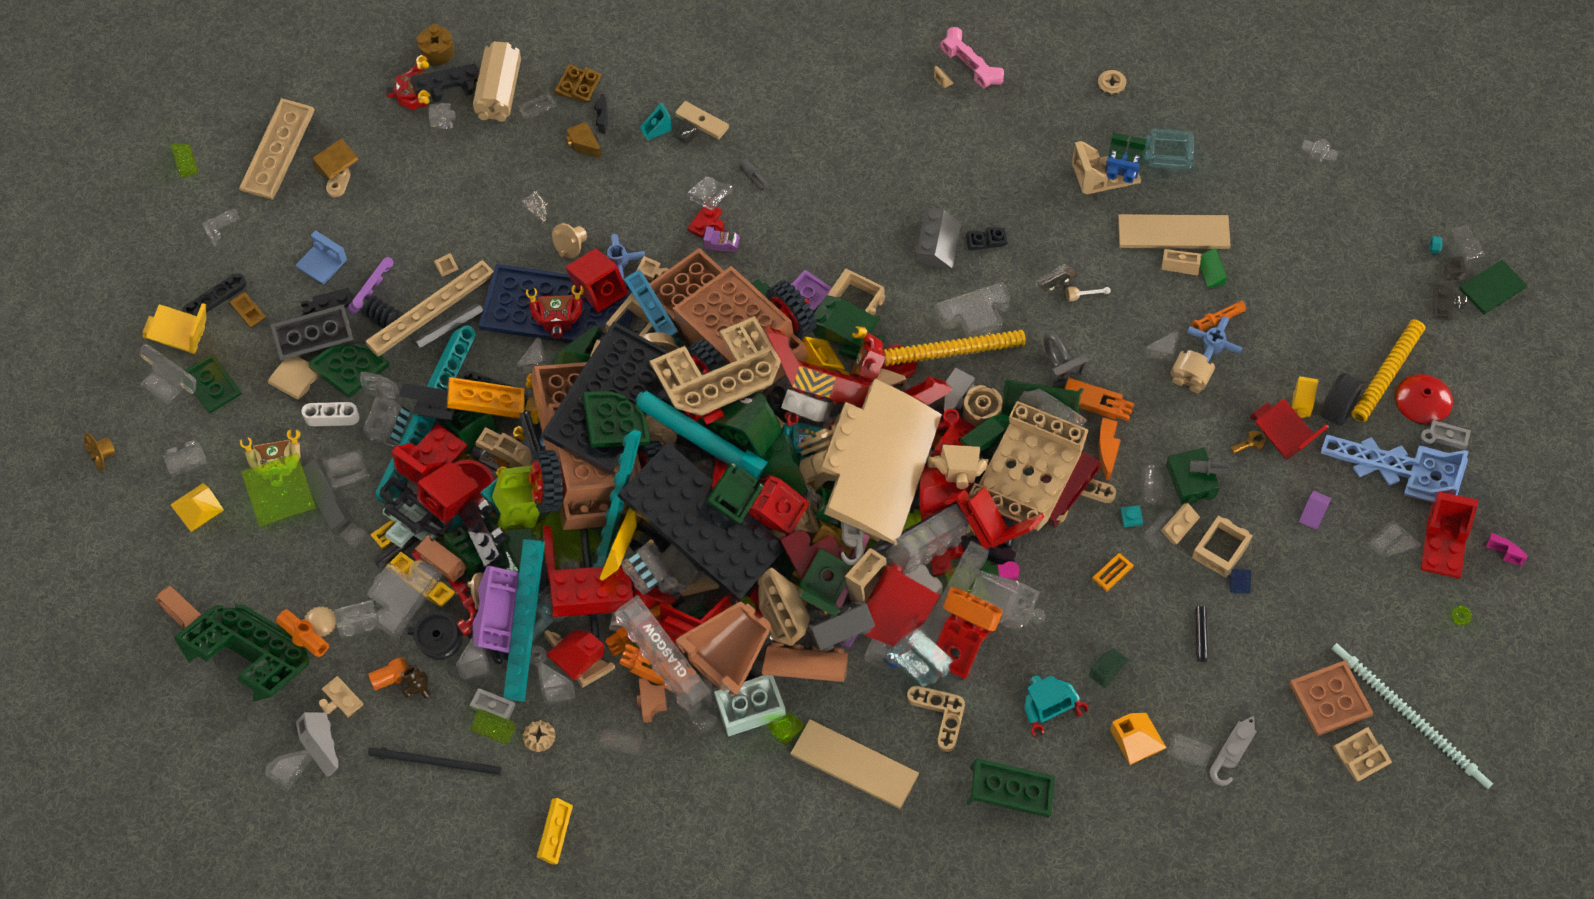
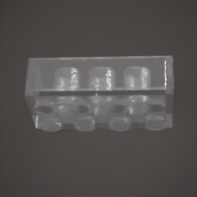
[886,504,969,574]

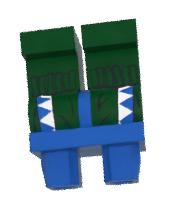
[1105,132,1147,183]

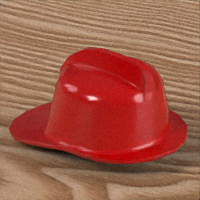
[632,579,676,610]

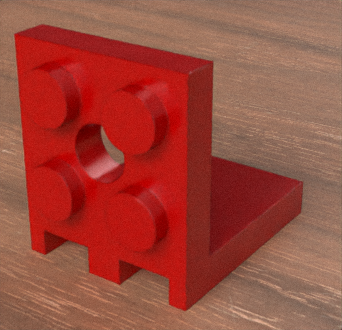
[929,614,993,679]

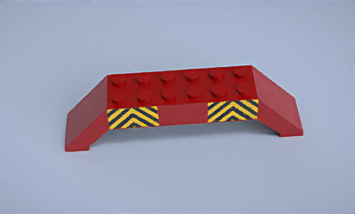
[764,326,952,408]

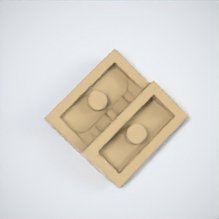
[268,356,320,400]
[1332,727,1392,782]

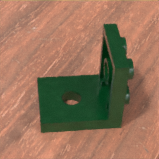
[796,548,854,617]

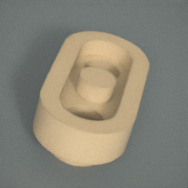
[326,168,350,198]

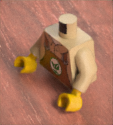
[240,430,301,487]

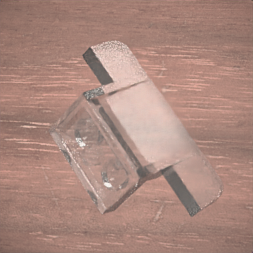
[139,344,196,405]

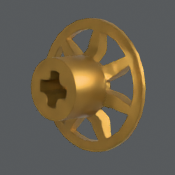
[84,433,115,472]

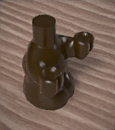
[400,665,431,699]

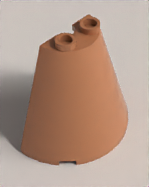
[676,601,771,696]

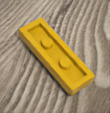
[537,798,573,865]

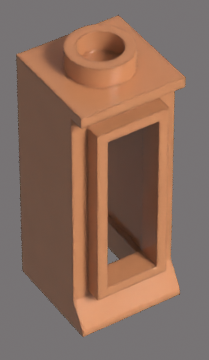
[415,535,467,583]
[155,586,202,629]

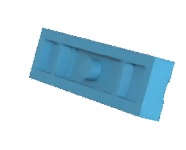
[624,269,679,337]

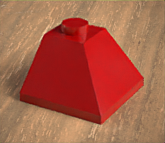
[546,629,604,681]

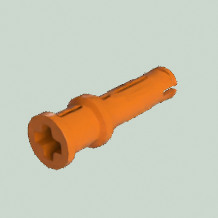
[1192,300,1246,332]

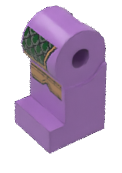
[704,227,740,252]

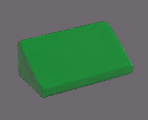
[1200,248,1227,288]

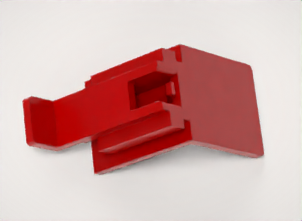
[1249,398,1328,460]
[944,487,1045,550]
[636,596,731,654]

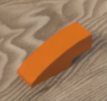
[1098,418,1120,480]

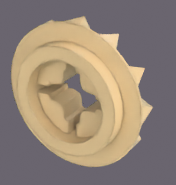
[1098,70,1126,95]
[523,720,556,752]

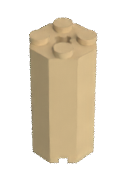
[473,42,521,122]

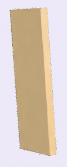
[239,98,315,200]
[1118,214,1231,249]
[791,720,919,809]

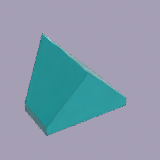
[640,103,672,140]

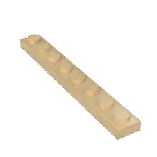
[366,260,494,357]

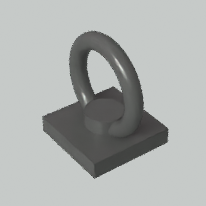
[1043,332,1089,387]

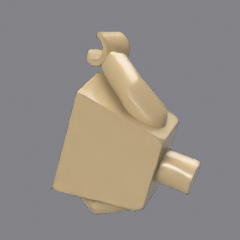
[928,445,988,489]

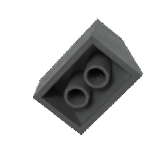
[916,207,961,269]
[806,601,875,651]

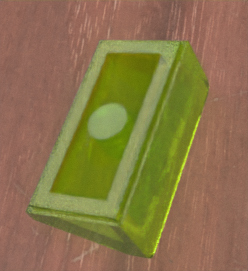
[171,143,199,178]
[471,708,516,745]

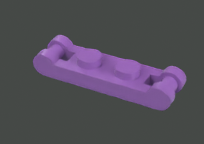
[348,257,393,314]

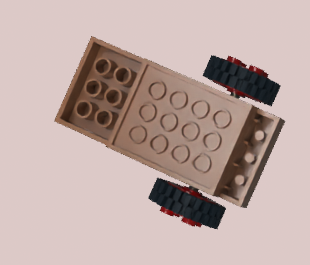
[649,248,817,393]
[528,362,663,530]

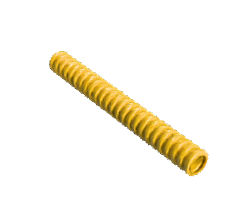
[883,330,1026,366]

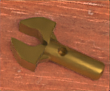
[1230,431,1266,454]

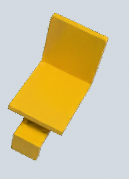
[143,303,206,354]

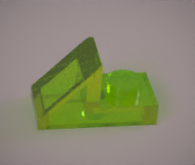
[767,713,806,746]

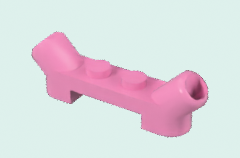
[940,27,1004,89]

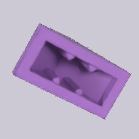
[1299,491,1332,530]

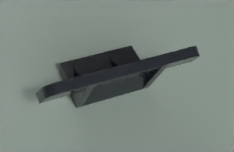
[399,384,455,421]

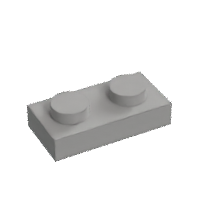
[469,688,516,723]

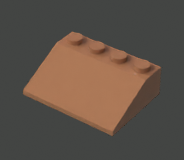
[762,642,848,682]

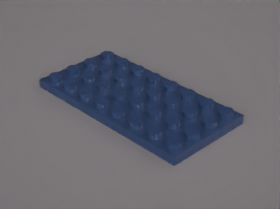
[479,264,634,343]

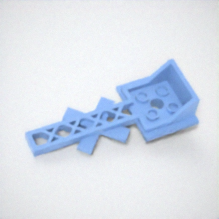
[1321,435,1469,503]

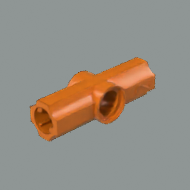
[276,609,329,657]

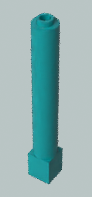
[635,391,768,480]

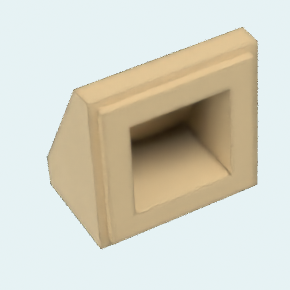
[934,66,953,88]
[433,253,459,277]

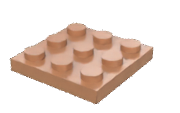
[1289,660,1373,737]

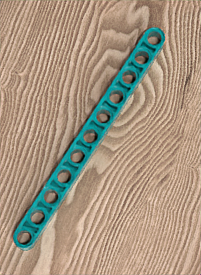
[376,326,475,503]

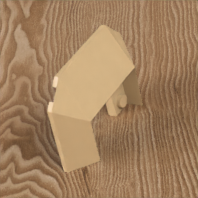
[650,316,781,416]

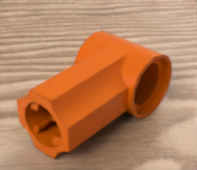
[368,658,408,691]

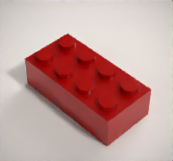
[549,565,634,617]

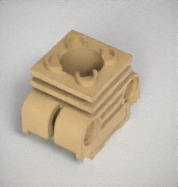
[798,424,837,487]

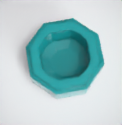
[1429,236,1443,254]

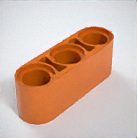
[943,587,1003,631]

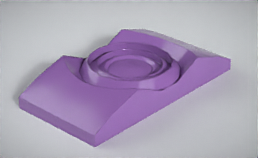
[473,566,519,653]

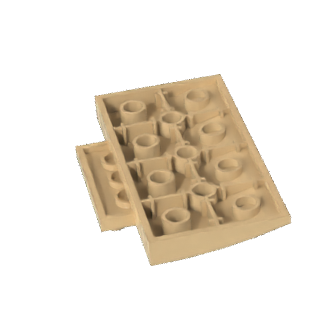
[820,379,942,545]

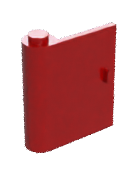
[864,563,940,658]

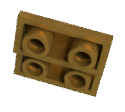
[554,64,602,103]

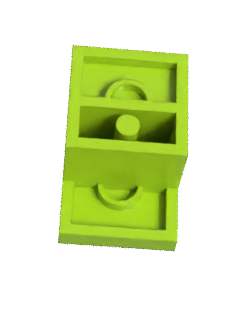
[492,465,540,532]

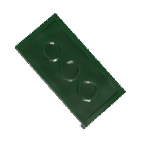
[1001,380,1084,426]
[966,758,1055,818]

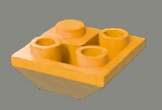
[1110,713,1166,765]

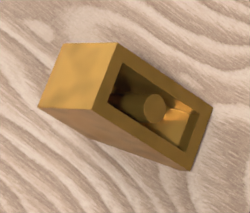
[566,122,602,158]

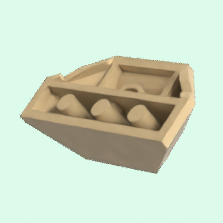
[758,568,810,645]

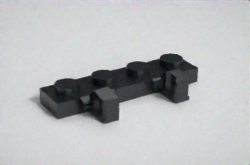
[410,64,480,102]
[459,500,509,568]

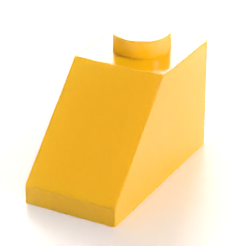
[1292,376,1318,418]

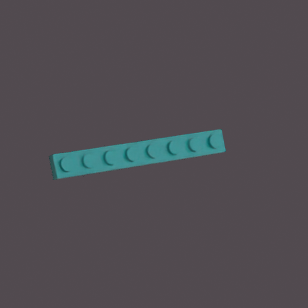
[593,430,642,567]
[503,539,545,702]

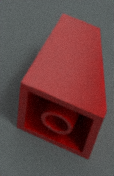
[565,248,629,313]
[417,461,479,524]
[920,467,973,521]

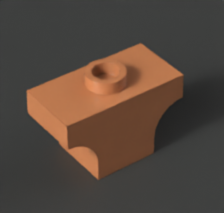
[637,678,667,723]

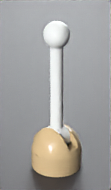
[1065,287,1111,302]

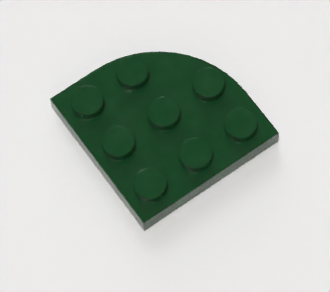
[308,344,390,398]
[582,391,650,447]

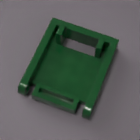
[706,462,764,524]

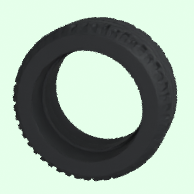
[1321,373,1363,426]

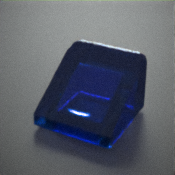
[1230,569,1251,593]

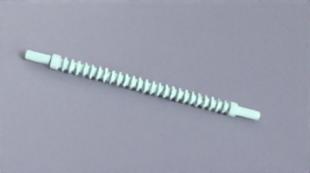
[1332,643,1493,790]

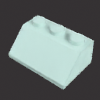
[714,675,786,737]

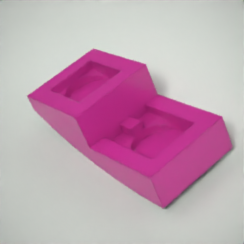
[1485,533,1528,566]

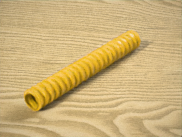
[1351,320,1425,422]

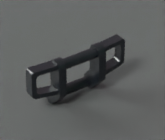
[379,477,454,537]

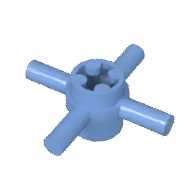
[607,234,645,281]
[1187,316,1243,362]

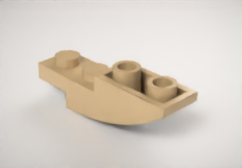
[476,427,532,468]

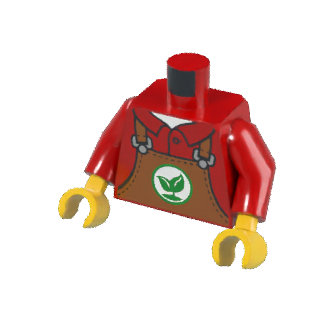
[386,55,430,111]
[526,285,584,339]
[837,326,886,382]

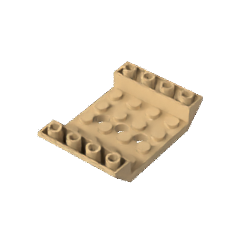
[969,401,1088,531]

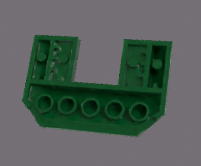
[175,605,309,702]

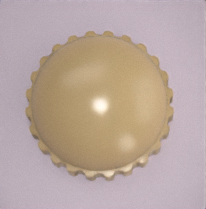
[303,606,337,637]

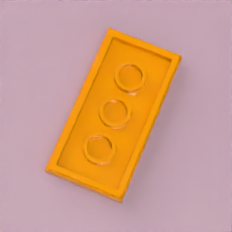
[447,377,525,418]

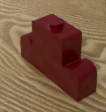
[1033,451,1100,528]
[779,529,846,610]

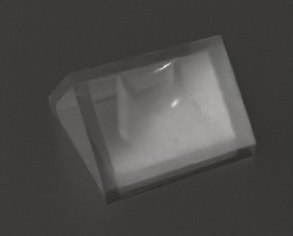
[456,637,492,681]
[537,661,576,705]

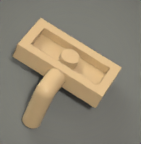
[319,676,364,717]

